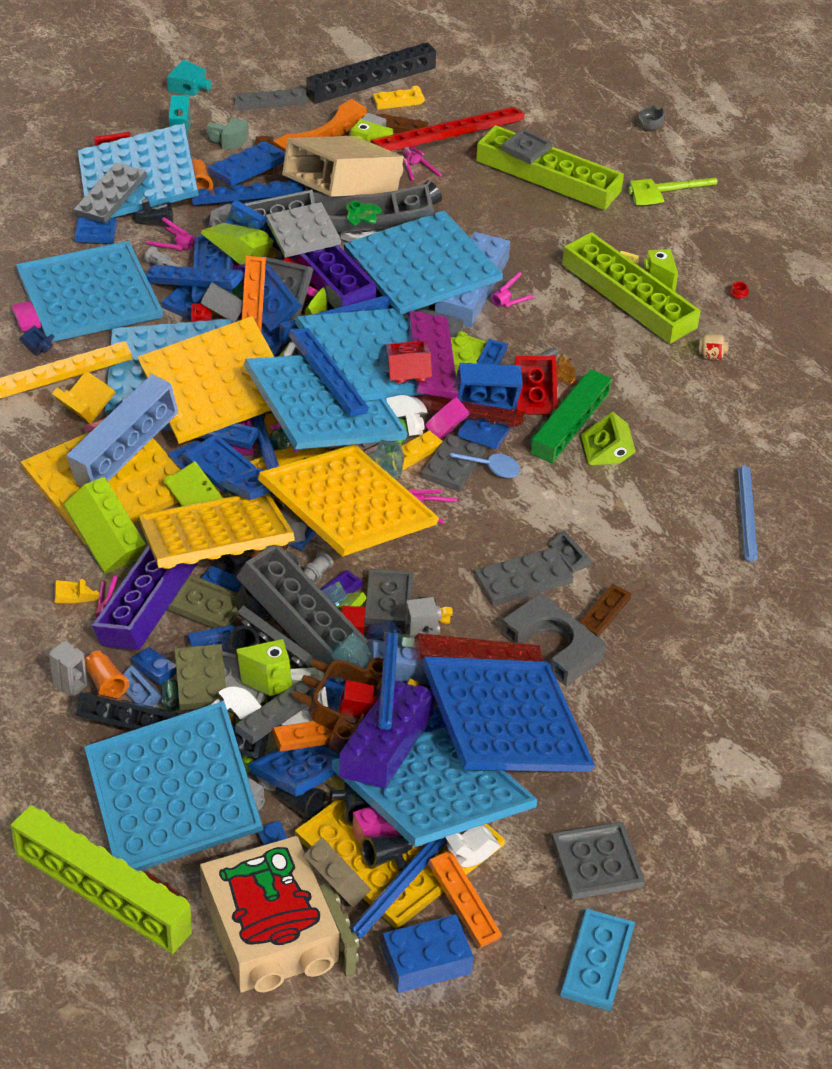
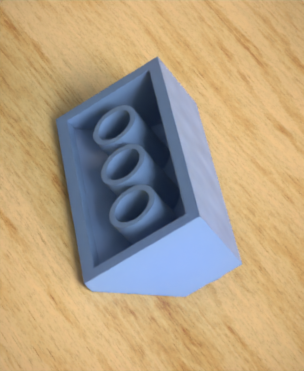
[367,639,464,685]

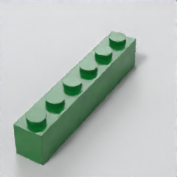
[530,369,612,464]

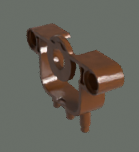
[292,657,384,753]

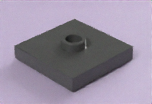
[501,129,553,165]

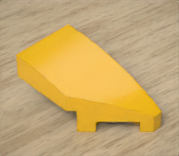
[54,579,99,603]

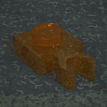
[556,353,576,384]

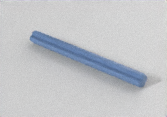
[738,465,758,562]

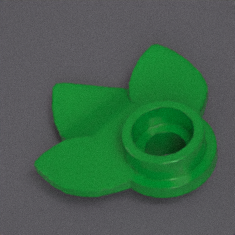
[346,201,382,226]

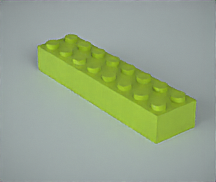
[476,125,624,210]
[562,232,701,344]
[11,805,192,955]

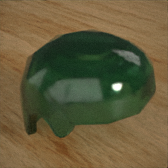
[270,428,291,450]

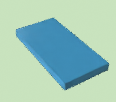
[560,908,635,1011]

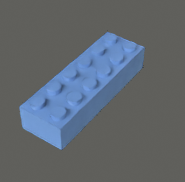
[435,232,511,328]
[67,374,179,487]

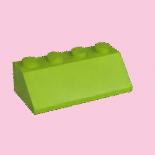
[64,476,146,574]

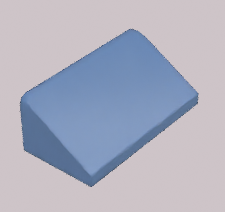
[123,665,165,707]

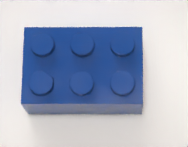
[456,363,523,411]
[382,914,474,993]

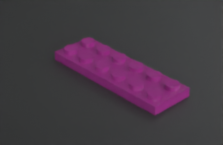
[407,311,458,399]

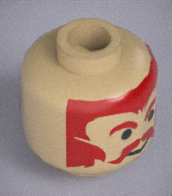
[699,334,729,360]

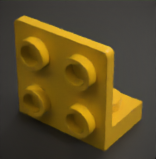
[52,371,116,424]

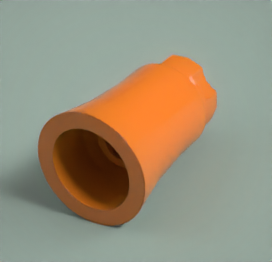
[192,159,213,190]
[85,651,129,698]

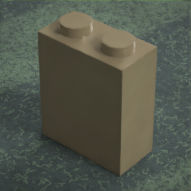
[303,837,371,907]

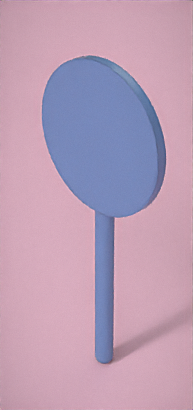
[450,453,520,478]

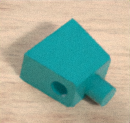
[167,60,212,96]
[169,95,191,137]

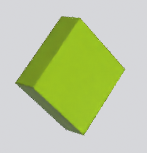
[336,592,366,612]

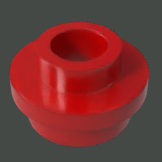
[729,281,749,299]

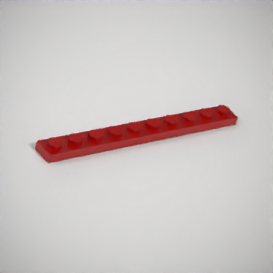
[370,107,525,151]

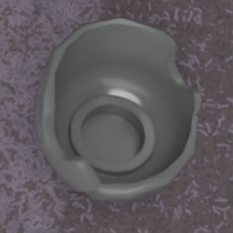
[638,105,665,131]

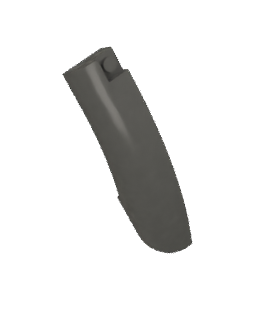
[244,184,435,232]

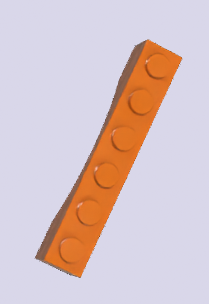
[273,99,367,152]

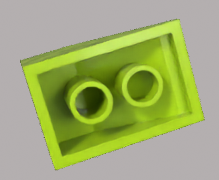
[201,223,274,265]

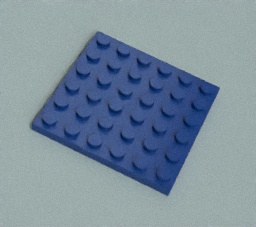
[422,657,595,772]

